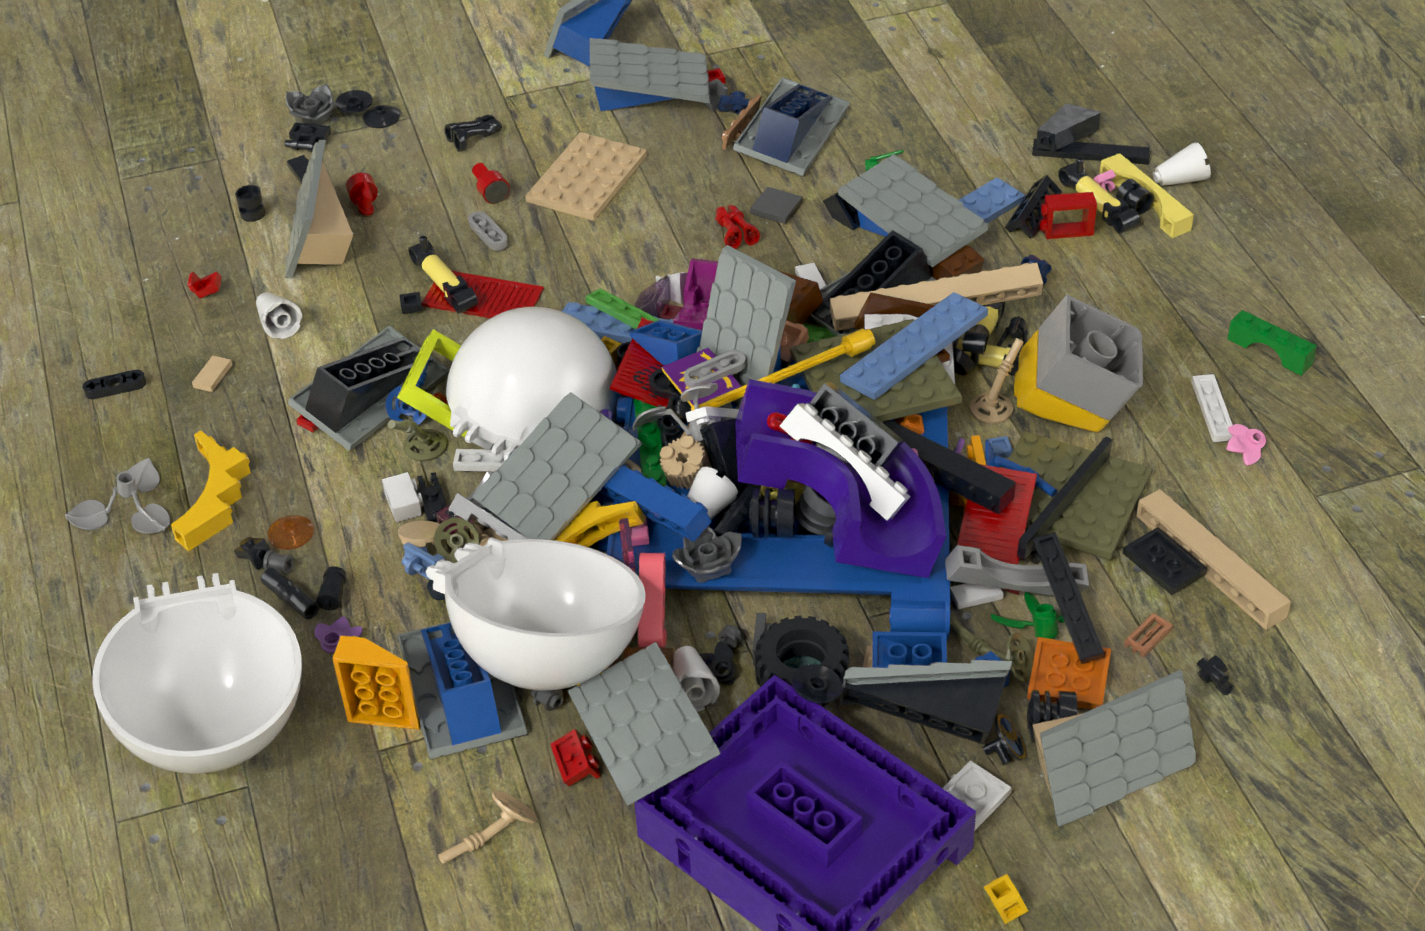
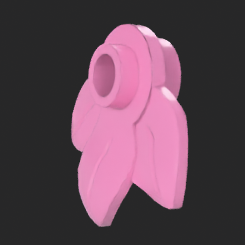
[1226,424,1266,466]

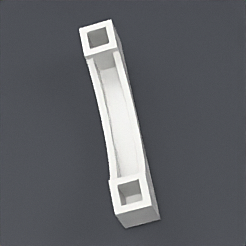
[780,403,910,520]

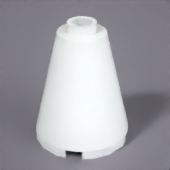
[1153,142,1211,186]
[256,292,302,339]
[687,467,738,519]
[672,646,720,711]

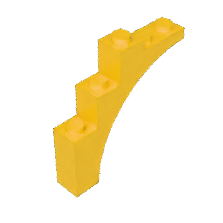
[171,431,251,551]
[554,501,646,547]

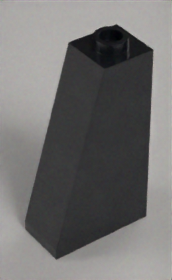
[1036,103,1101,151]

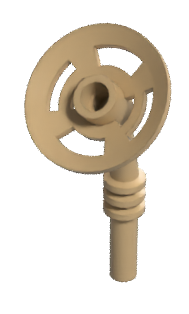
[970,338,1024,424]
[438,790,537,864]

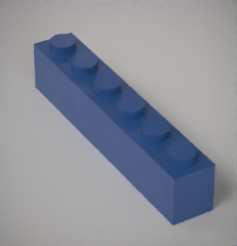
[600,464,712,542]

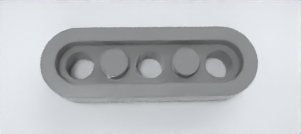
[468,212,508,251]
[684,350,746,388]

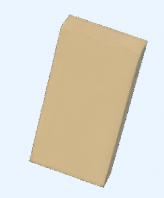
[192,355,232,392]

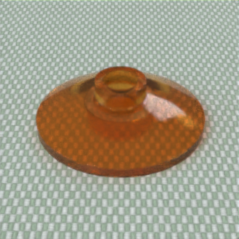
[268,515,314,550]

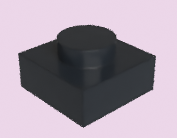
[399,292,423,314]

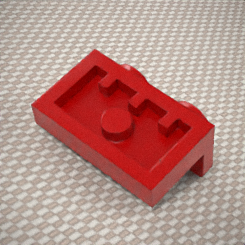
[550,729,601,786]

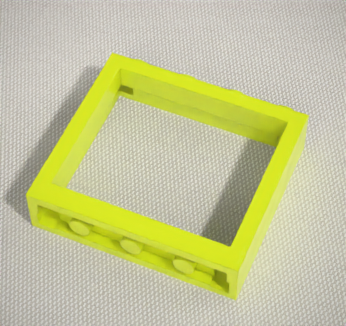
[397,329,468,438]

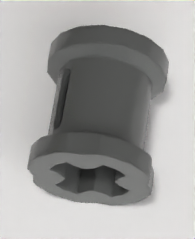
[263,550,294,575]

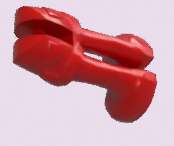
[715,205,760,249]

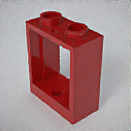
[1040,192,1097,239]

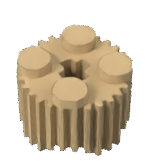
[660,436,711,489]

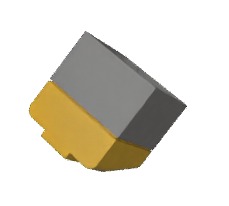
[1014,295,1143,432]

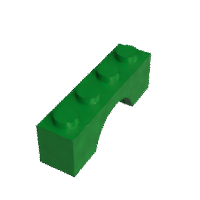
[1227,310,1317,376]

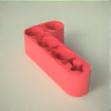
[638,553,667,649]

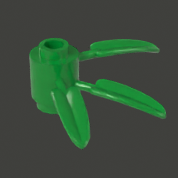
[991,592,1064,639]

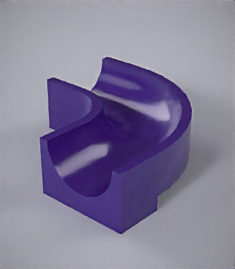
[735,379,946,578]

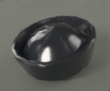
[953,346,976,375]

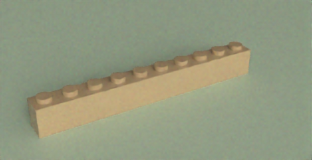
[830,263,1043,331]

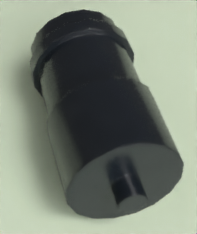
[316,566,347,611]

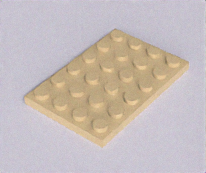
[525,132,647,221]

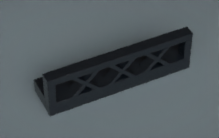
[1005,175,1062,239]

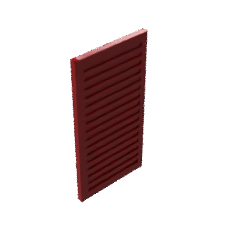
[422,271,544,318]
[610,318,669,407]
[957,464,1037,565]

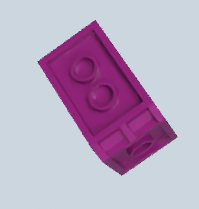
[673,258,718,330]

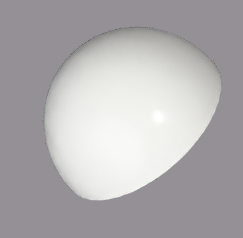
[446,307,620,460]
[426,537,646,691]
[92,573,302,774]

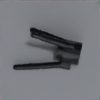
[996,316,1028,347]

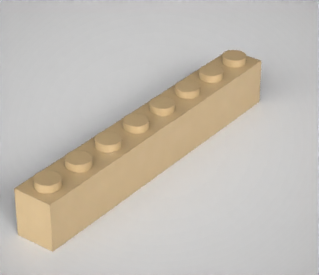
[1137,489,1291,630]

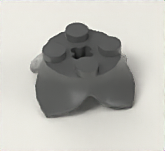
[286,84,336,125]
[672,526,742,583]

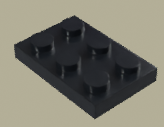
[1123,527,1207,595]

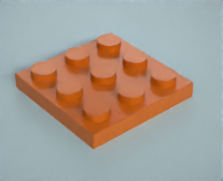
[1027,637,1111,710]

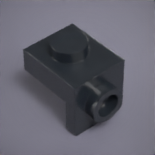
[234,537,271,570]

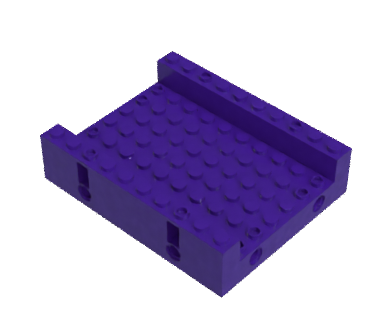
[634,675,976,931]

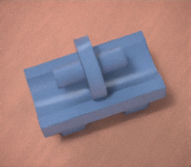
[402,542,444,580]

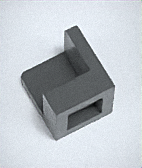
[703,79,728,111]

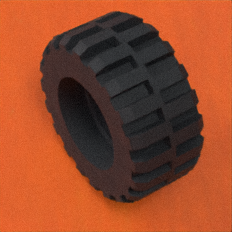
[755,615,849,707]

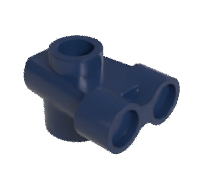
[718,91,749,114]
[1021,255,1052,285]

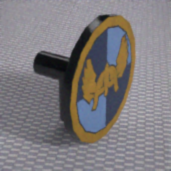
[983,714,1026,766]

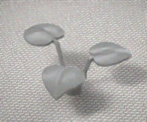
[632,383,733,445]
[65,458,170,534]

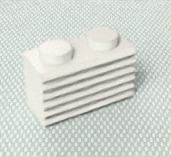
[382,472,424,523]

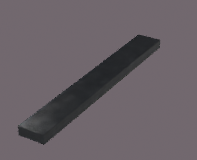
[1017,437,1113,560]

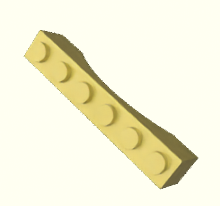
[1100,153,1194,238]

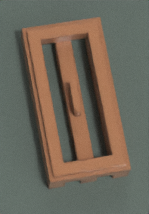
[1124,613,1173,658]

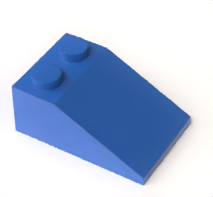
[629,320,702,365]
[872,631,947,668]

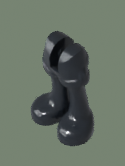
[444,115,502,152]

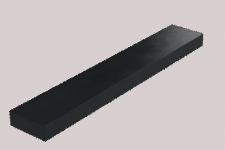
[1032,139,1150,164]
[1033,532,1105,664]

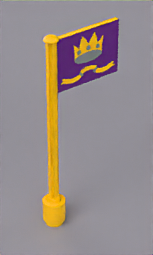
[662,329,875,411]

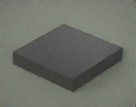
[750,187,803,224]

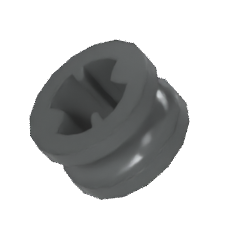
[718,625,742,649]

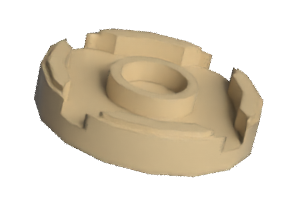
[398,521,444,547]

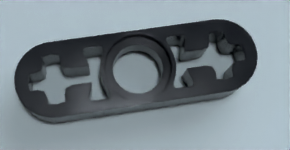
[82,370,147,399]

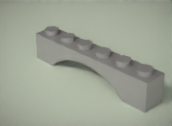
[945,545,1089,596]

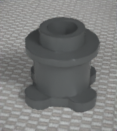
[531,689,563,711]

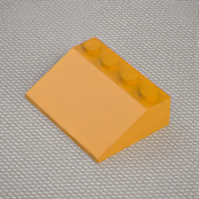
[332,635,421,730]

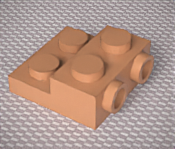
[780,320,809,366]

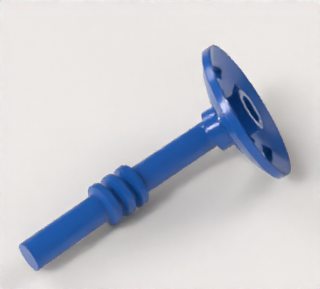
[385,353,432,425]
[985,440,1057,497]

